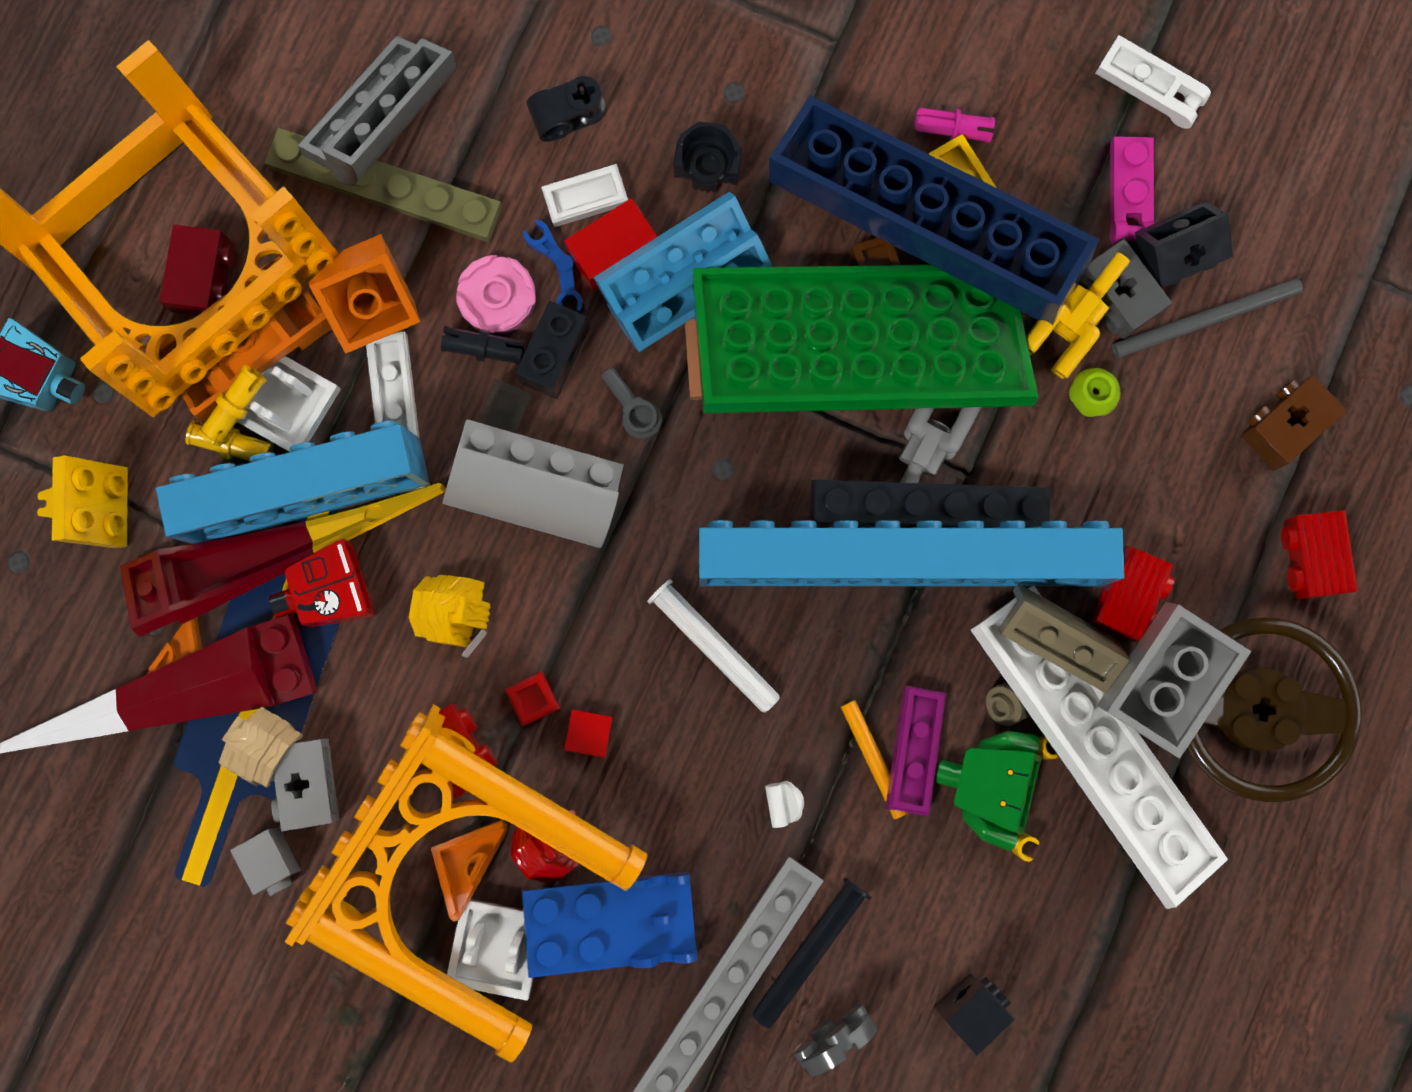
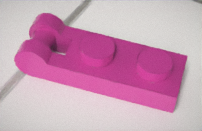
[1110,136,1154,245]

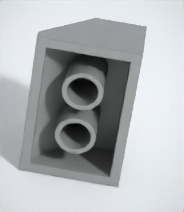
[1097,602,1251,759]

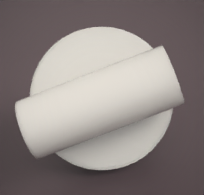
[765,781,804,828]

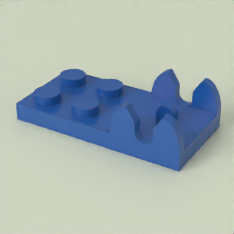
[521,872,698,978]

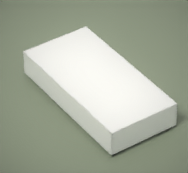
[541,164,628,227]

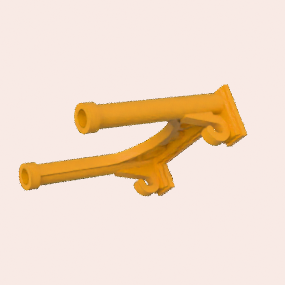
[285,704,647,1063]

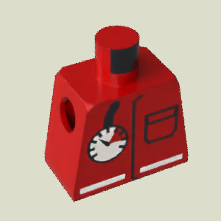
[269,539,376,627]

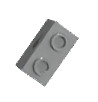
[271,738,340,831]

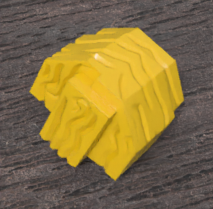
[409,575,491,647]

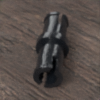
[441,326,525,365]

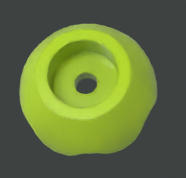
[1069,368,1121,417]

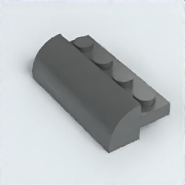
[298,36,456,186]

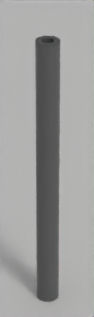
[1111,278,1303,359]

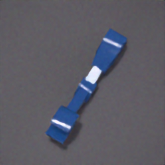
[523,220,584,314]

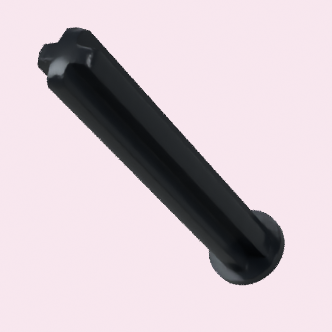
[753,877,872,1029]

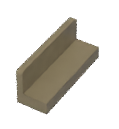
[999,584,1130,693]

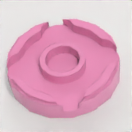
[456,255,536,335]

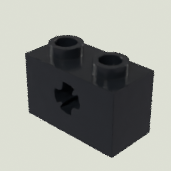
[1135,201,1233,288]
[516,300,590,400]
[934,973,1015,1056]

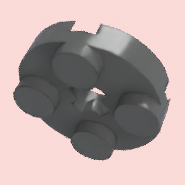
[793,1004,878,1077]

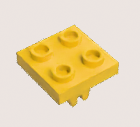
[37,456,128,548]

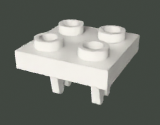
[237,356,341,452]
[447,899,534,1001]

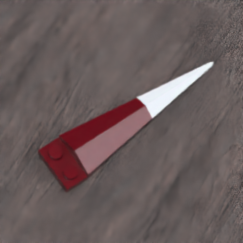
[0,614,318,753]

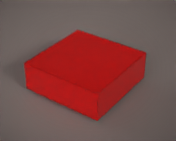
[505,672,561,727]
[564,709,613,758]

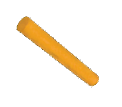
[841,700,908,819]

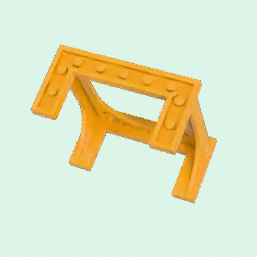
[0,40,339,417]

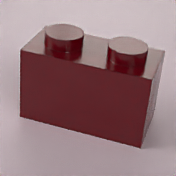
[159,224,235,316]

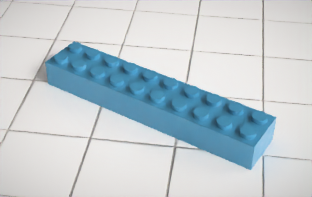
[699,520,1124,587]

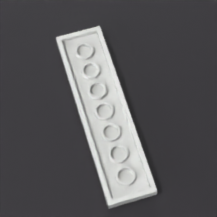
[971,585,1228,909]

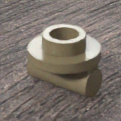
[986,681,1029,726]

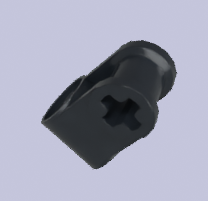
[526,76,606,142]

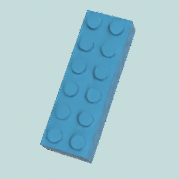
[156,421,431,544]

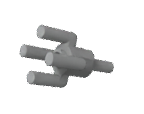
[899,407,982,483]

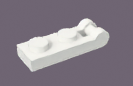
[1095,35,1211,129]

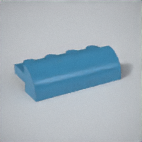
[593,192,773,352]

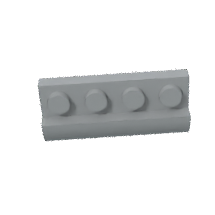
[442,419,624,548]

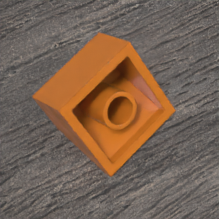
[308,234,420,354]

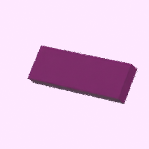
[885,686,946,817]

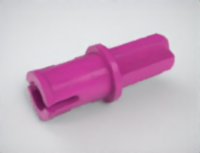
[914,107,995,143]

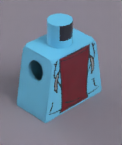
[0,318,85,412]

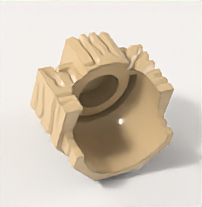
[219,707,303,788]

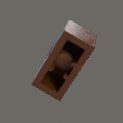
[1241,375,1347,471]

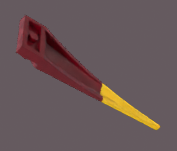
[120,483,446,637]

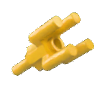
[1026,252,1131,380]

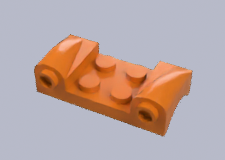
[159,256,332,423]

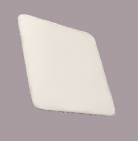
[462,629,487,658]

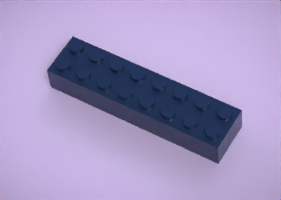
[769,95,1100,325]

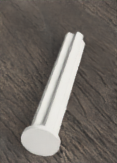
[647,579,780,713]

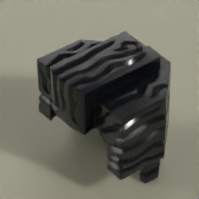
[673,121,742,193]

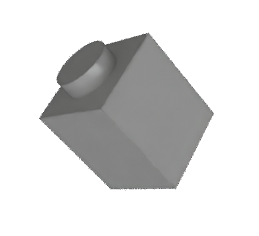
[230,827,302,897]

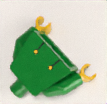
[937,731,1059,862]

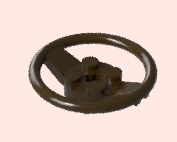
[1187,617,1362,802]

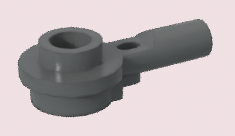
[602,368,662,440]

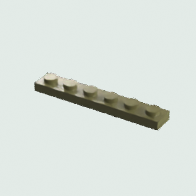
[264,128,502,243]

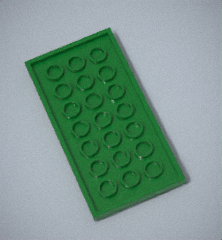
[692,265,1038,413]

